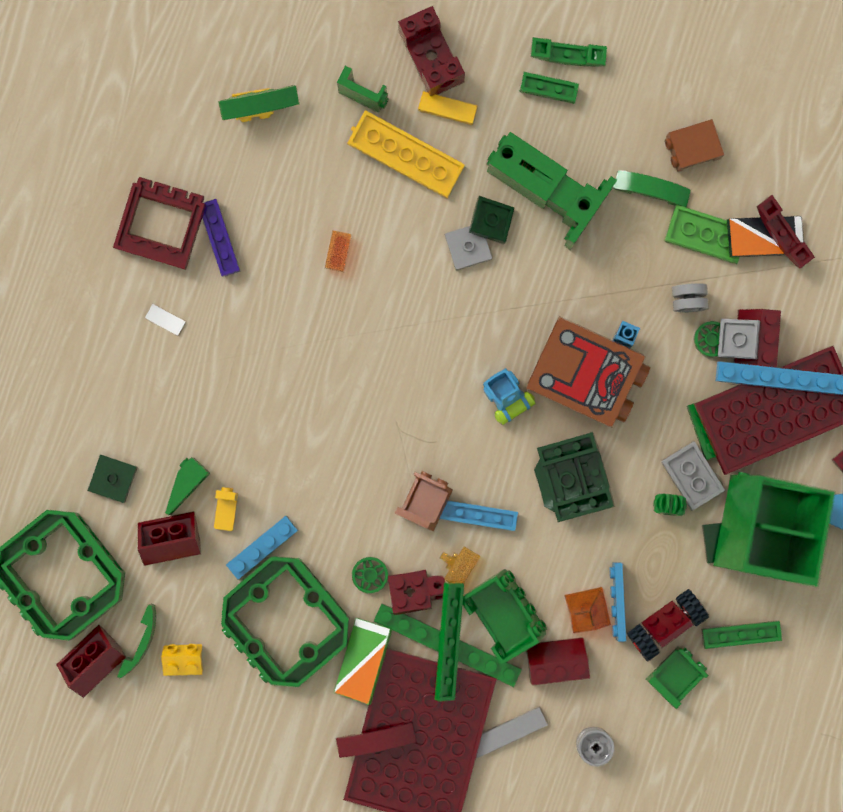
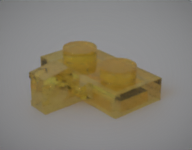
[440,546,480,583]

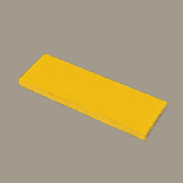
[347,110,465,199]

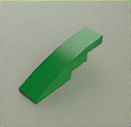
[218,85,299,120]

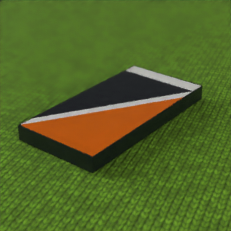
[727,216,804,257]

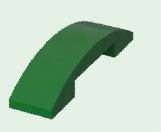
[531,37,607,66]
[613,170,691,208]
[117,603,156,678]

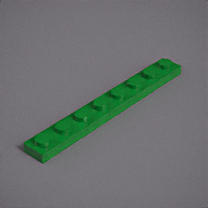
[374,603,522,687]

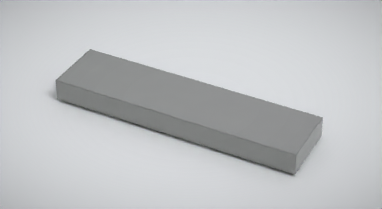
[476,707,547,758]

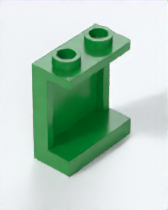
[337,66,389,113]
[646,646,709,709]

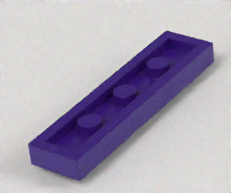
[202,199,240,277]

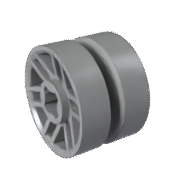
[672,284,709,312]
[576,727,614,766]

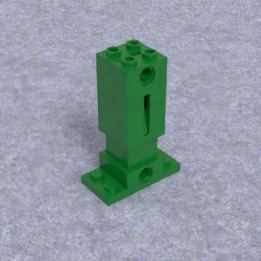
[486,132,617,250]

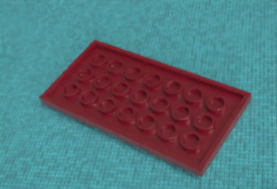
[694,346,843,475]

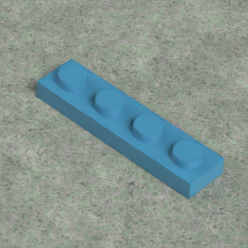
[440,501,518,531]
[226,516,298,580]
[609,562,626,641]

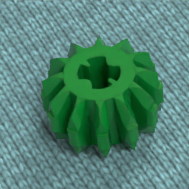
[653,493,687,516]

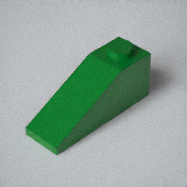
[165,457,211,515]

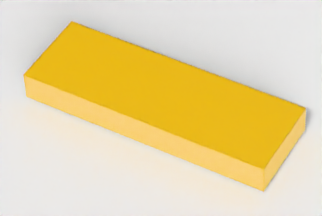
[418,91,477,125]

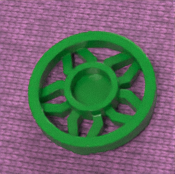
[694,321,721,357]
[352,557,388,593]

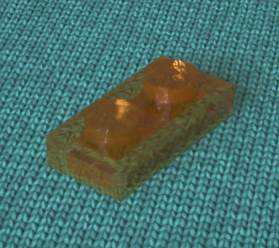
[325,230,352,272]

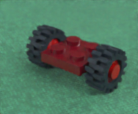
[627,589,709,662]

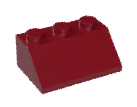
[734,309,781,368]
[138,511,201,566]
[56,625,126,698]
[526,637,590,685]

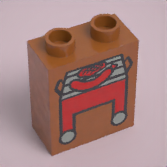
[527,316,651,427]

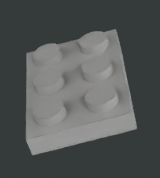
[661,441,725,511]

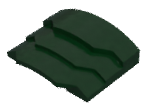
[534,432,615,522]

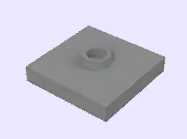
[445,226,492,270]
[718,319,761,359]

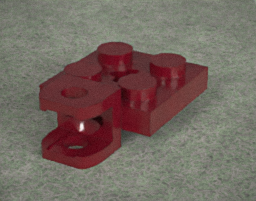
[388,570,446,615]

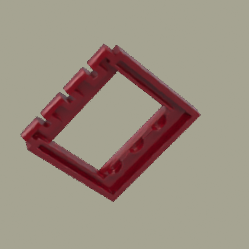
[113,177,206,270]

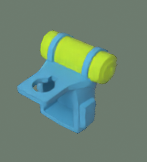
[483,368,536,425]

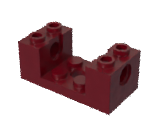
[398,6,465,97]

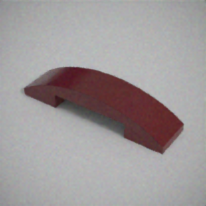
[757,195,815,269]
[336,722,416,758]

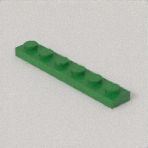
[435,582,464,701]

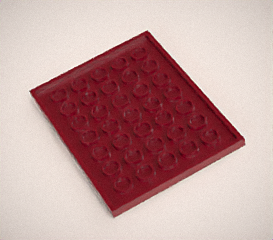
[343,648,497,812]

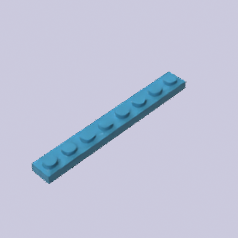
[715,361,843,395]

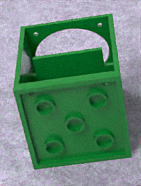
[713,472,835,587]

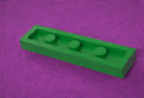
[702,621,782,649]

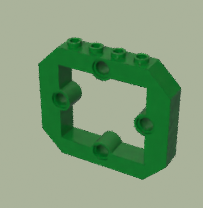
[0,510,125,640]
[221,556,350,687]

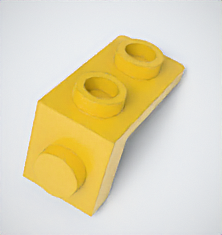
[214,487,238,531]

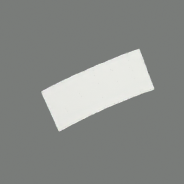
[145,304,185,336]

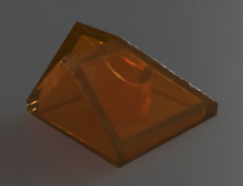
[564,587,611,633]

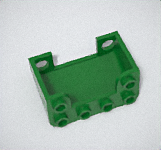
[463,569,547,665]

